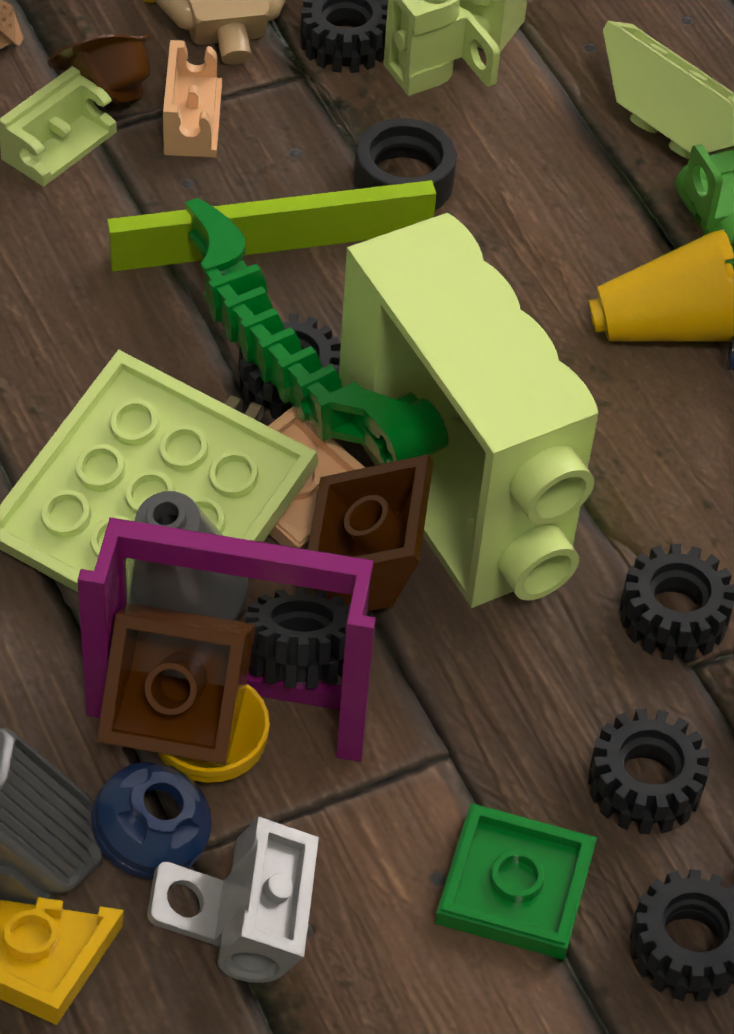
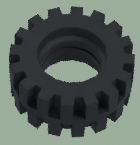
[630,869,734,1002]

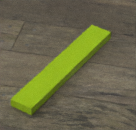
[107,180,436,272]

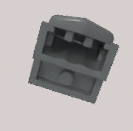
[0,728,103,905]

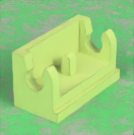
[0,66,117,187]

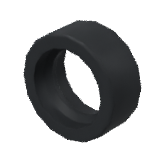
[354,118,457,210]

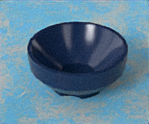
[91,762,212,880]

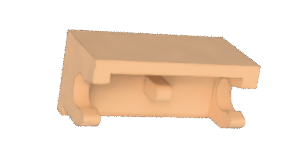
[163,40,222,158]

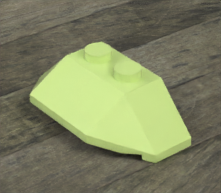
[603,21,734,159]

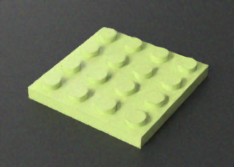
[0,349,319,592]

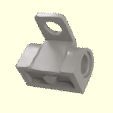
[147,816,319,983]

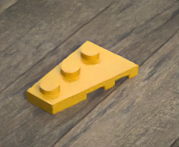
[0,897,124,1025]

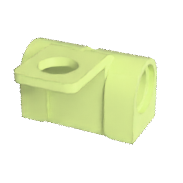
[383,0,500,96]

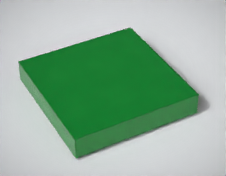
[435,803,597,960]

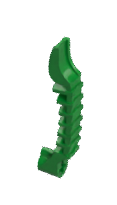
[185,198,449,464]

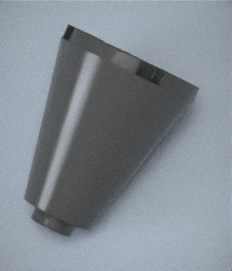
[126,491,249,621]

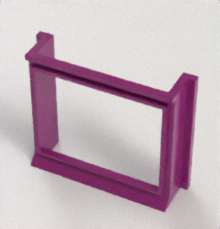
[77,517,376,762]

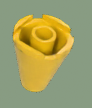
[588,230,734,342]

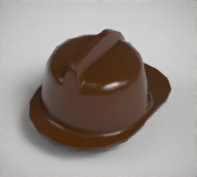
[47,34,150,104]

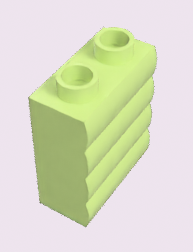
[339,213,598,608]

